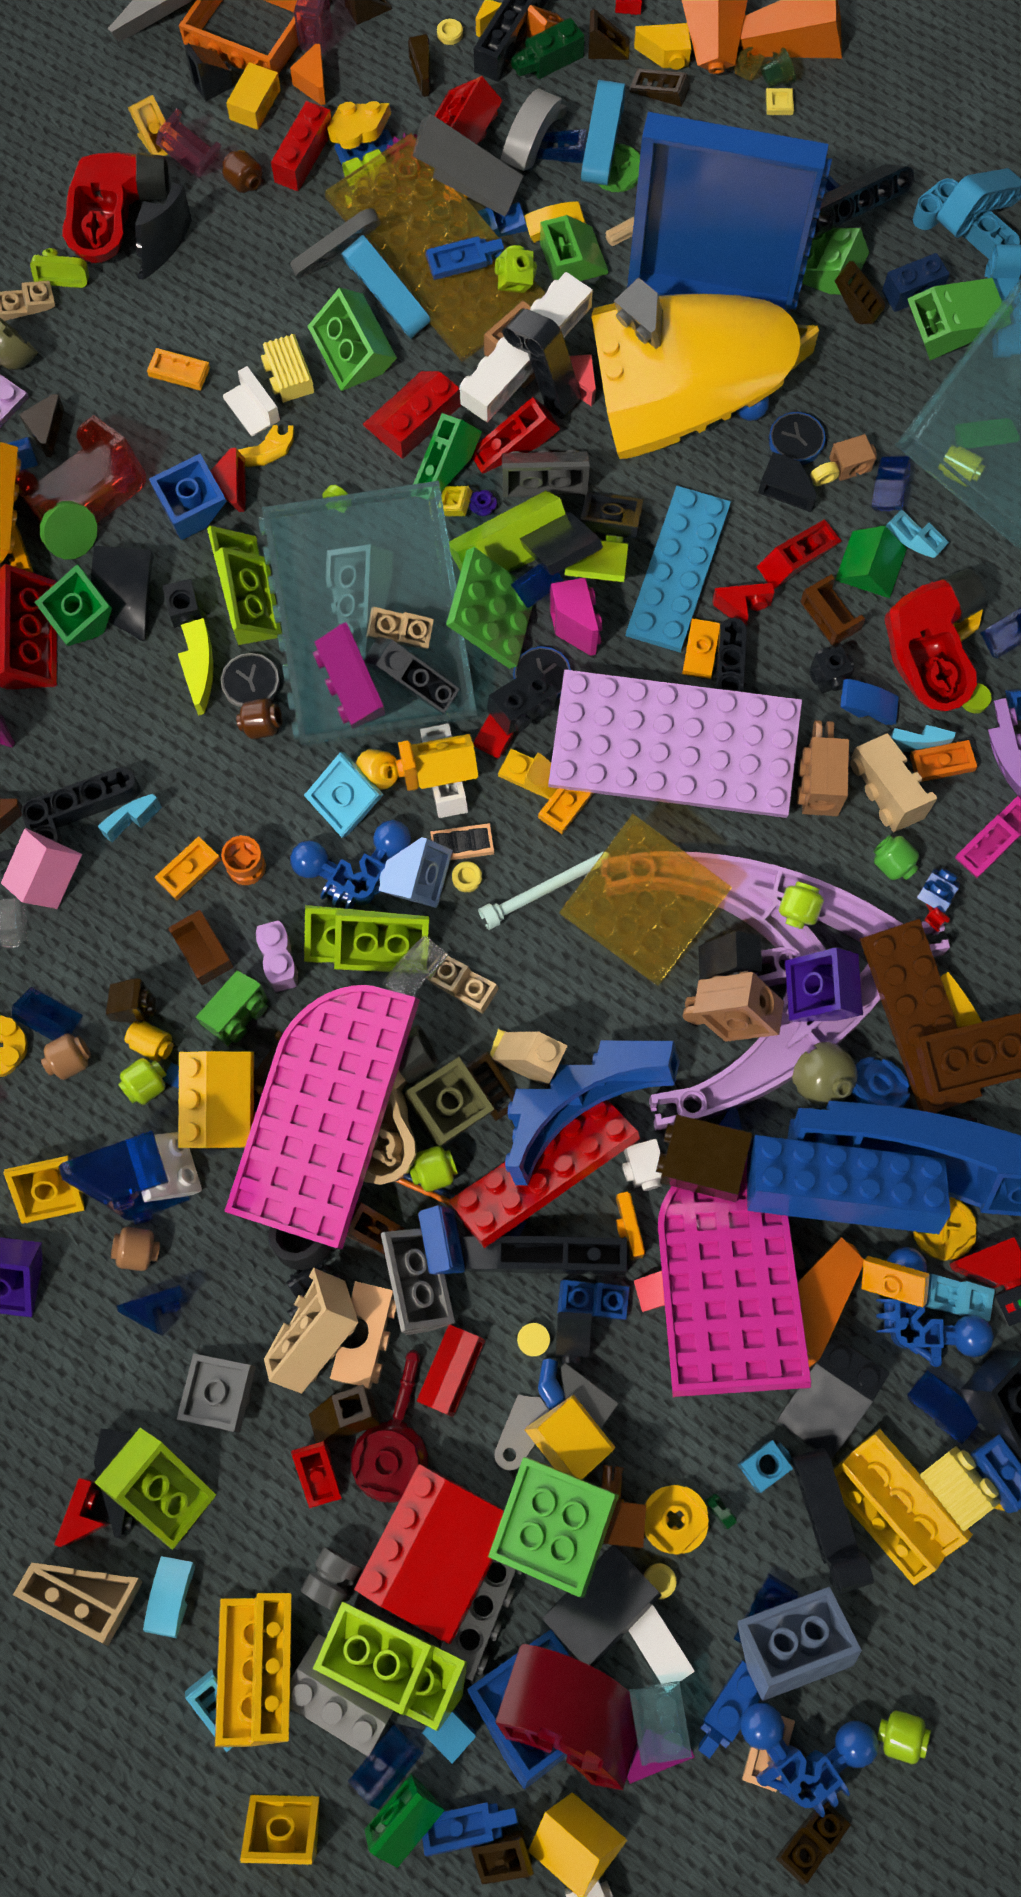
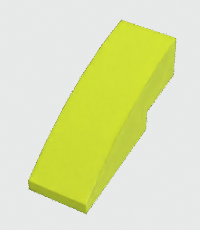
[178,618,213,716]

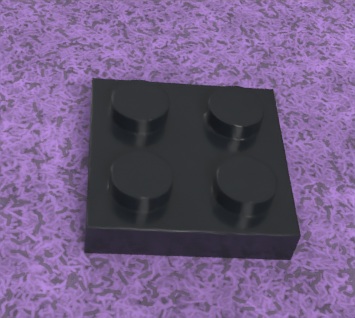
[580,491,643,538]

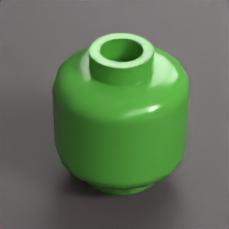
[873,835,919,880]

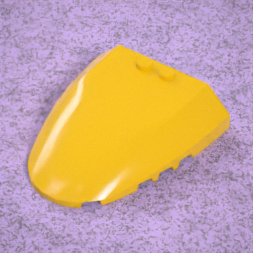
[592,294,801,459]

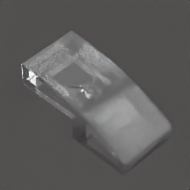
[382,936,448,996]

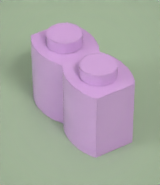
[256,920,298,992]

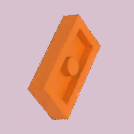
[910,740,977,782]

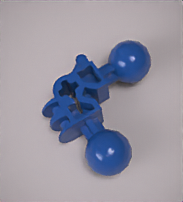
[290,820,412,909]
[876,1247,994,1367]
[740,1703,879,1817]

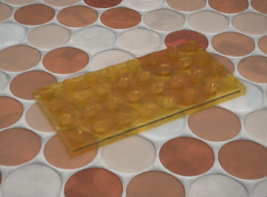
[325,133,546,361]

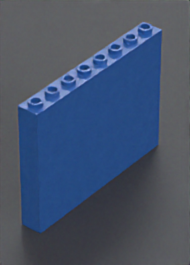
[627,112,832,314]

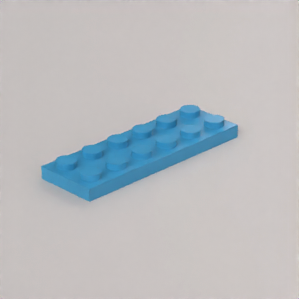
[625,486,731,653]

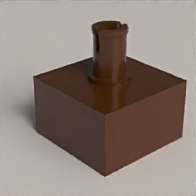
[601,1465,646,1548]

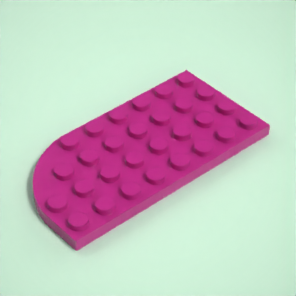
[224,985,420,1249]
[658,1150,811,1397]

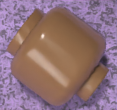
[41,1033,91,1080]
[111,1227,160,1271]

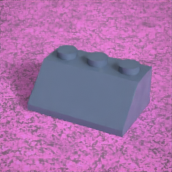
[737,1587,862,1702]

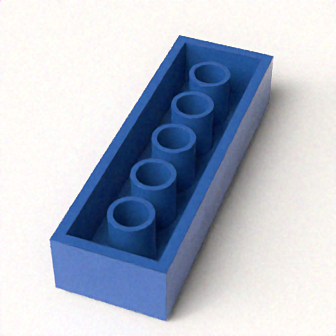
[747,1135,951,1234]

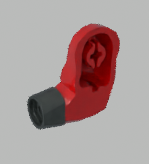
[62,152,170,263]
[884,569,987,712]

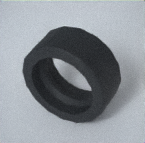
[268,1227,332,1270]

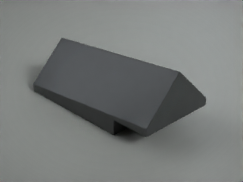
[412,113,523,217]

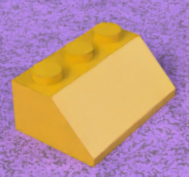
[178,1051,254,1148]

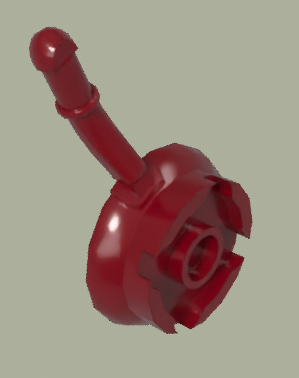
[351,1350,428,1503]

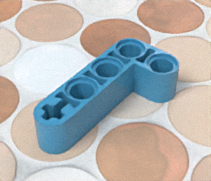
[581,80,625,186]
[937,168,1021,238]
[912,178,1020,259]
[341,235,432,339]
[985,244,1021,359]

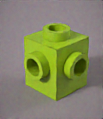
[495,245,537,293]

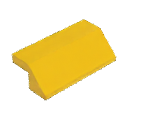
[833,1429,973,1585]
[215,1593,291,1747]

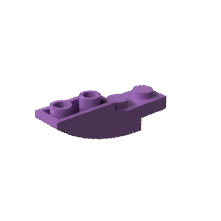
[988,698,1021,798]

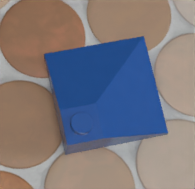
[467,1629,569,1790]

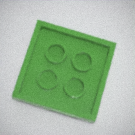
[446,547,536,669]
[488,1457,619,1598]

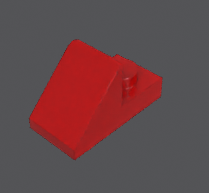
[712,583,774,625]
[291,1441,341,1508]
[54,1478,111,1547]

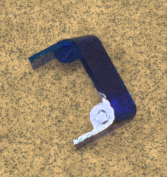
[59,1131,190,1225]

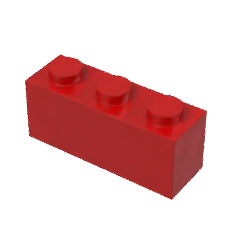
[271,101,332,191]

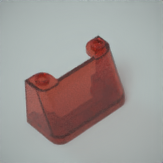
[15,415,146,524]

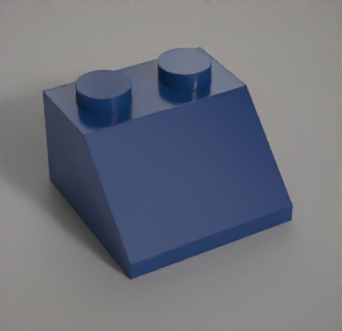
[149,453,226,540]

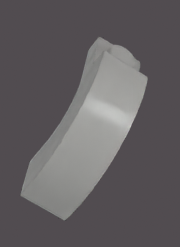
[500,88,568,171]

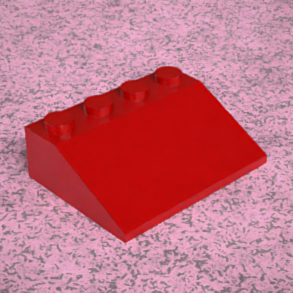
[354,1464,504,1644]

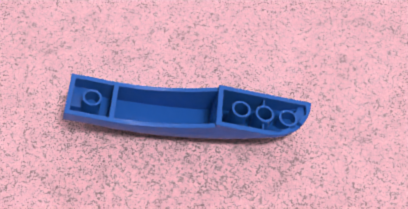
[787,1101,1021,1216]

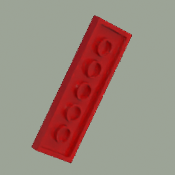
[448,1100,640,1248]

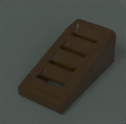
[408,34,430,97]
[629,68,690,107]
[834,261,886,324]
[465,1052,515,1121]

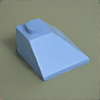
[379,837,453,908]

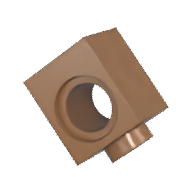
[829,434,877,481]

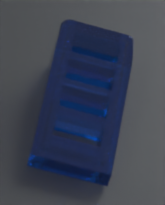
[536,129,588,163]

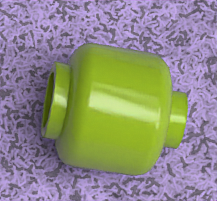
[779,882,824,930]
[118,1058,167,1105]
[410,1146,458,1192]
[877,1710,931,1764]

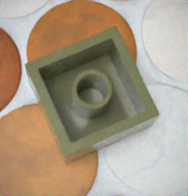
[404,1057,494,1146]

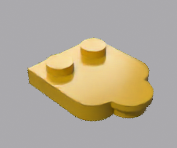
[327,101,391,149]

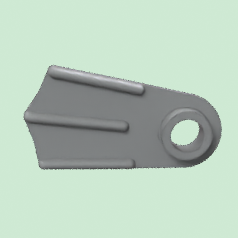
[494,1395,550,1471]

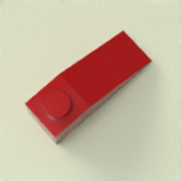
[472,397,560,474]
[757,519,842,589]

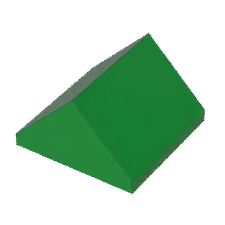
[835,526,907,598]
[35,564,112,646]
[364,1773,445,1868]

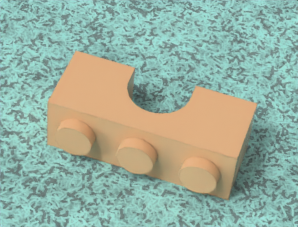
[330,1281,397,1389]

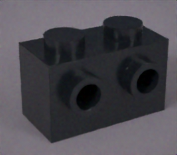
[486,666,558,735]
[698,931,763,980]

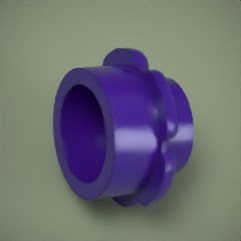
[469,490,497,516]

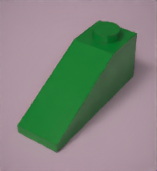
[409,413,482,502]

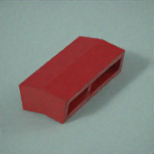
[417,1325,485,1418]

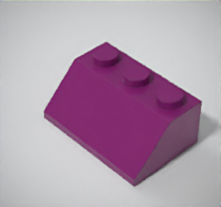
[312,622,385,729]

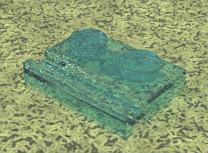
[629,1681,692,1766]

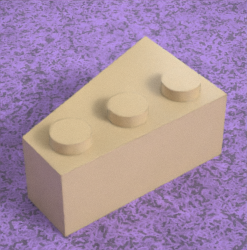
[851,733,937,833]

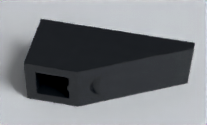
[364,636,460,714]
[94,1428,135,1538]

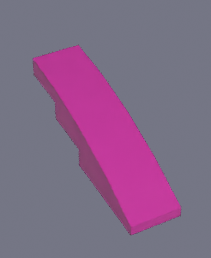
[955,796,1021,878]

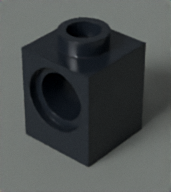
[162,579,202,628]

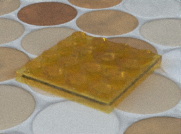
[559,813,732,986]

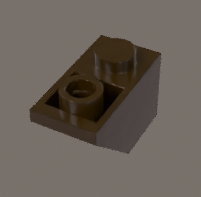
[106,978,156,1023]
[309,1385,381,1444]

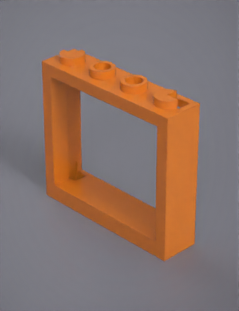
[179,0,320,75]

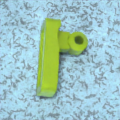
[30,248,89,288]

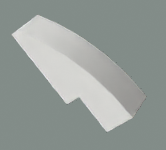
[420,723,468,818]
[628,1605,695,1691]

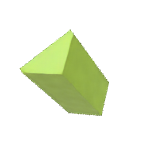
[445,490,566,572]
[207,526,283,645]
[304,905,429,973]
[313,1602,467,1731]

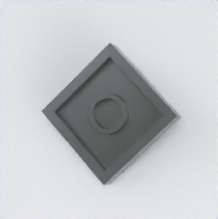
[177,1353,256,1433]

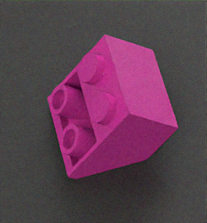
[550,578,602,656]

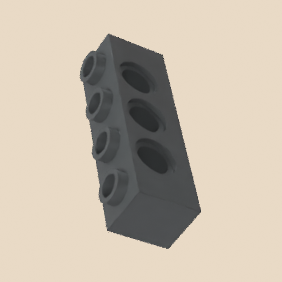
[440,1560,522,1681]

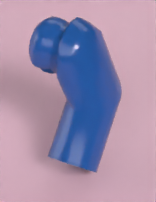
[538,1359,565,1410]

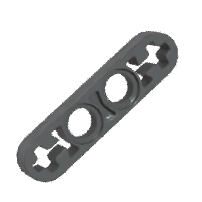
[290,208,381,279]

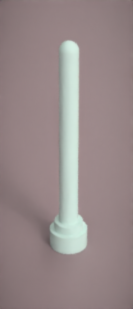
[478,851,611,930]

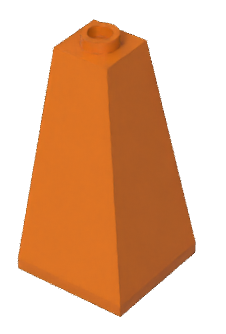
[682,0,748,74]
[738,0,842,59]
[797,1237,864,1367]

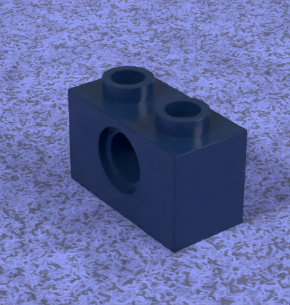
[882,253,949,312]

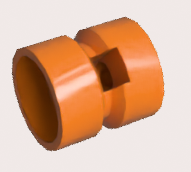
[221,835,266,885]

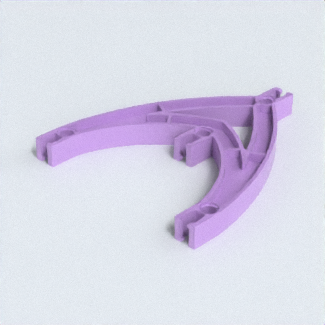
[600,851,950,1131]

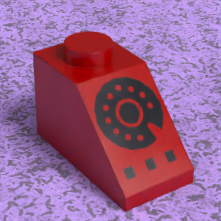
[949,1237,1021,1291]

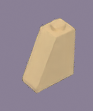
[492,1032,568,1087]

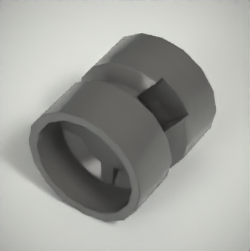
[300,1546,362,1612]

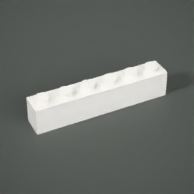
[459,272,593,423]

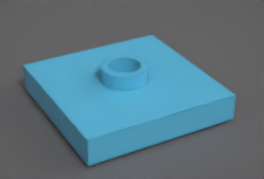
[304,752,384,838]

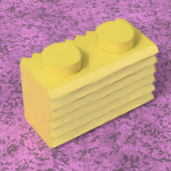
[261,334,314,403]
[920,1446,1001,1531]

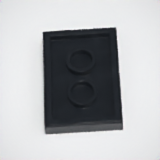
[519,512,603,575]
[542,1545,662,1667]

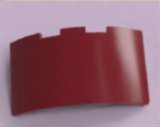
[495,1644,644,1790]

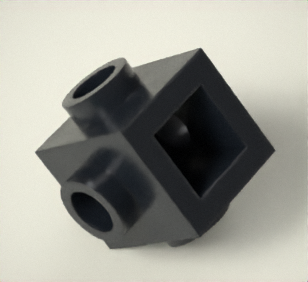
[809,645,854,694]

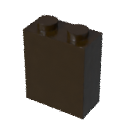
[656,1114,752,1202]

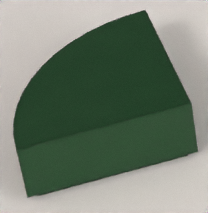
[705,1494,737,1529]

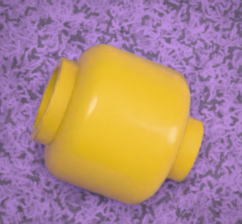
[355,749,398,790]

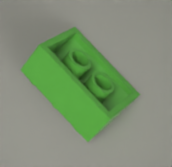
[307,287,397,391]

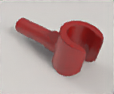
[925,904,950,932]

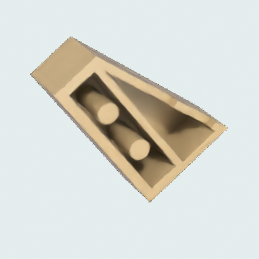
[264,1268,359,1394]
[13,1562,143,1646]

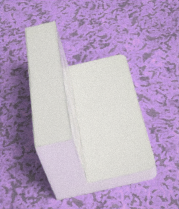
[223,366,280,436]

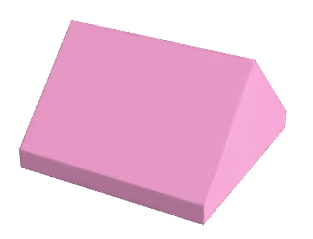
[1,828,82,909]

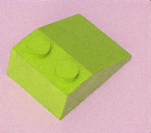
[565,535,628,582]
[94,1428,216,1550]

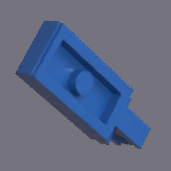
[426,236,504,280]
[698,1660,760,1759]
[422,1802,519,1857]

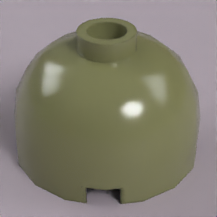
[0,318,38,370]
[792,1042,858,1107]

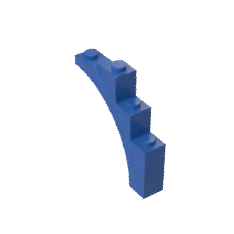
[505,1040,680,1186]

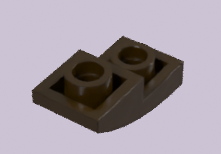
[775,1802,851,1885]

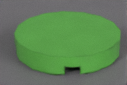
[597,144,640,192]
[40,501,97,560]

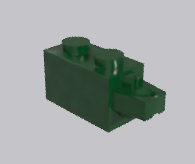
[511,17,585,79]

